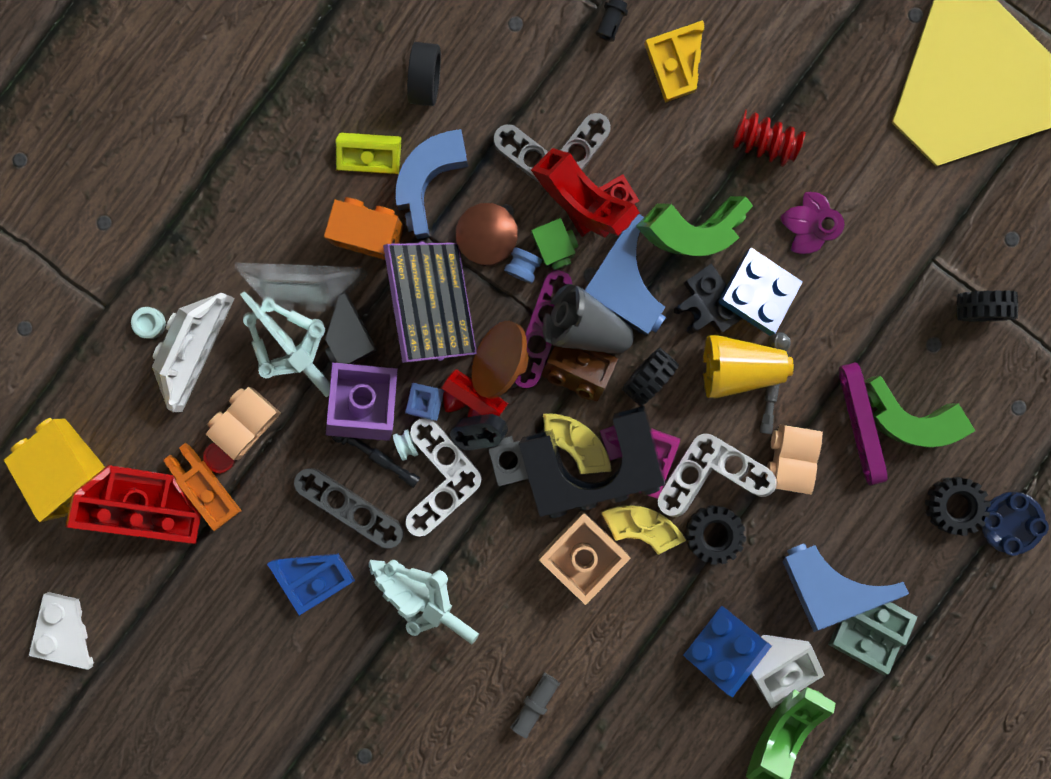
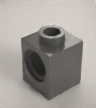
[489,436,529,486]

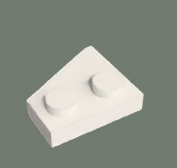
[29,592,94,670]

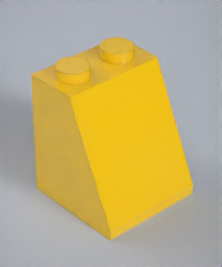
[4,418,105,522]

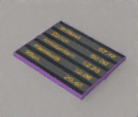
[383,241,477,363]

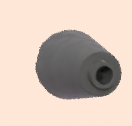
[542,284,634,354]

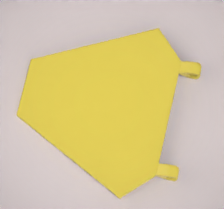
[892,0,1051,167]

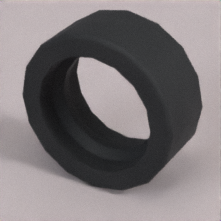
[407,42,441,106]

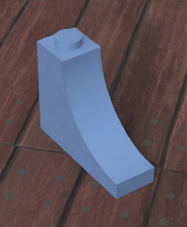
[585,214,666,336]
[782,544,909,632]

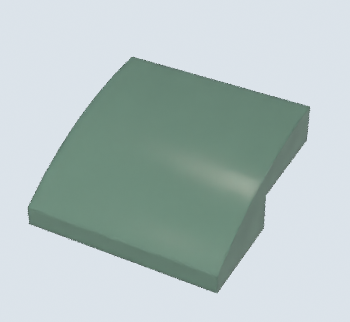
[828,602,917,675]

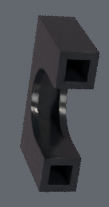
[519,405,665,518]

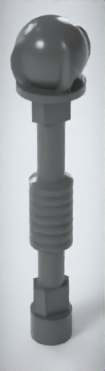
[760,332,791,434]

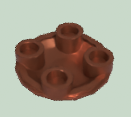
[456,203,518,266]

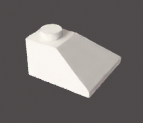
[750,635,825,709]

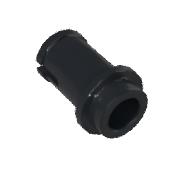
[595,0,628,42]

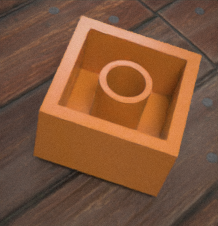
[324,197,404,260]

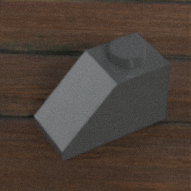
[325,293,378,364]

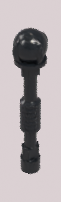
[331,436,420,488]

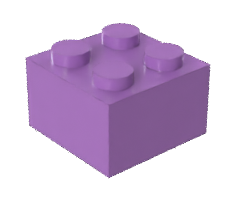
[326,362,397,441]

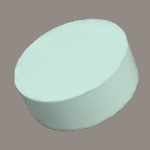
[131,307,166,339]

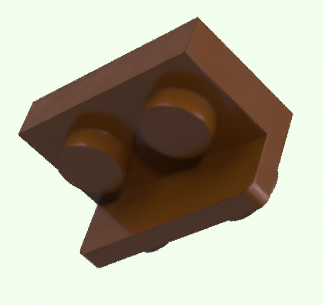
[541,346,618,401]

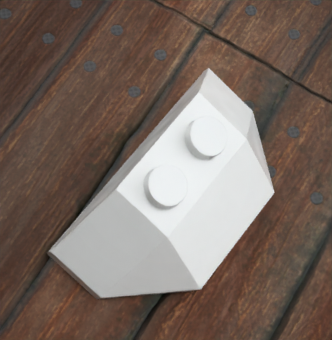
[152,293,235,412]

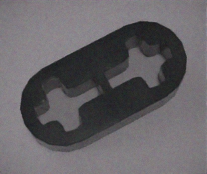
[450,414,508,450]

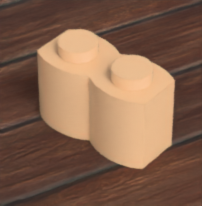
[205,387,281,460]
[765,424,822,495]

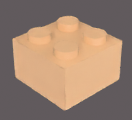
[538,511,631,605]

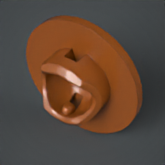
[472,321,529,399]

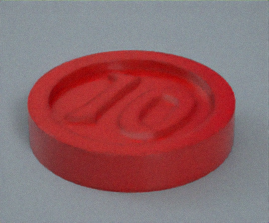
[203,443,236,473]

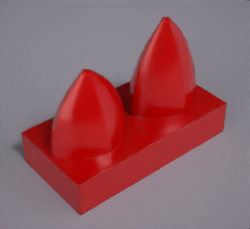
[441,369,508,417]

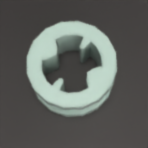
[393,429,418,461]

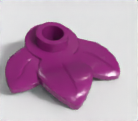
[780,192,845,254]

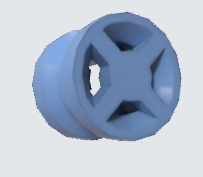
[504,247,543,284]

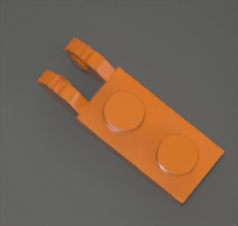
[164,443,242,531]

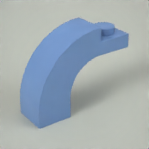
[396,129,468,239]

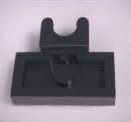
[674,263,743,334]

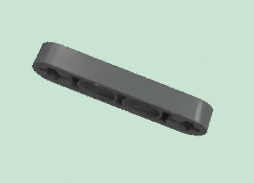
[294,468,404,548]

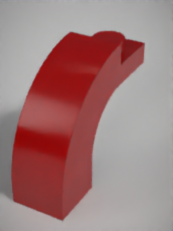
[531,148,640,237]

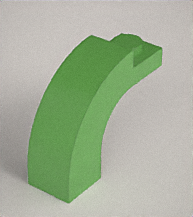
[636,196,753,256]
[864,376,975,447]
[746,687,836,779]

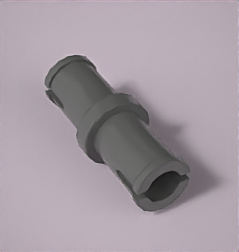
[510,672,561,739]

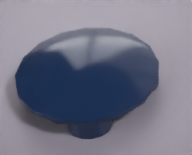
[982,492,1049,556]

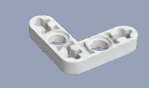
[406,418,482,537]
[658,434,777,517]

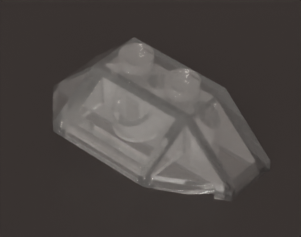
[235,262,367,312]

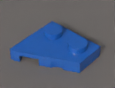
[267,553,355,616]

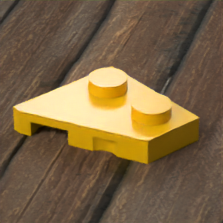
[644,20,704,103]

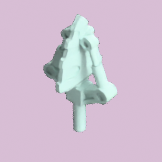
[240,292,330,397]
[369,560,479,645]

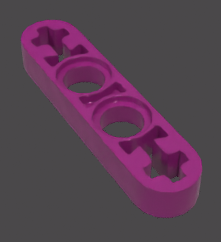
[515,270,572,388]
[839,362,888,486]

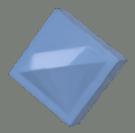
[405,383,444,421]

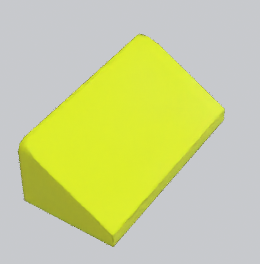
[336,133,401,174]

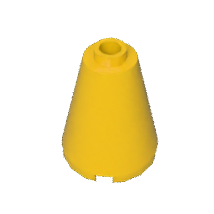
[703,335,794,399]

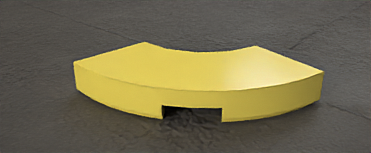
[543,414,611,474]
[601,505,686,555]

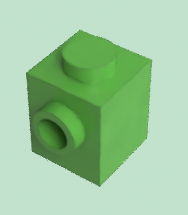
[531,218,578,271]

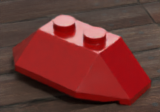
[65,465,201,544]

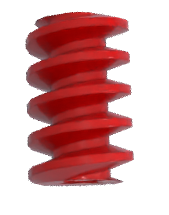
[733,109,806,167]

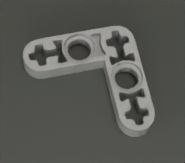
[494,113,611,185]

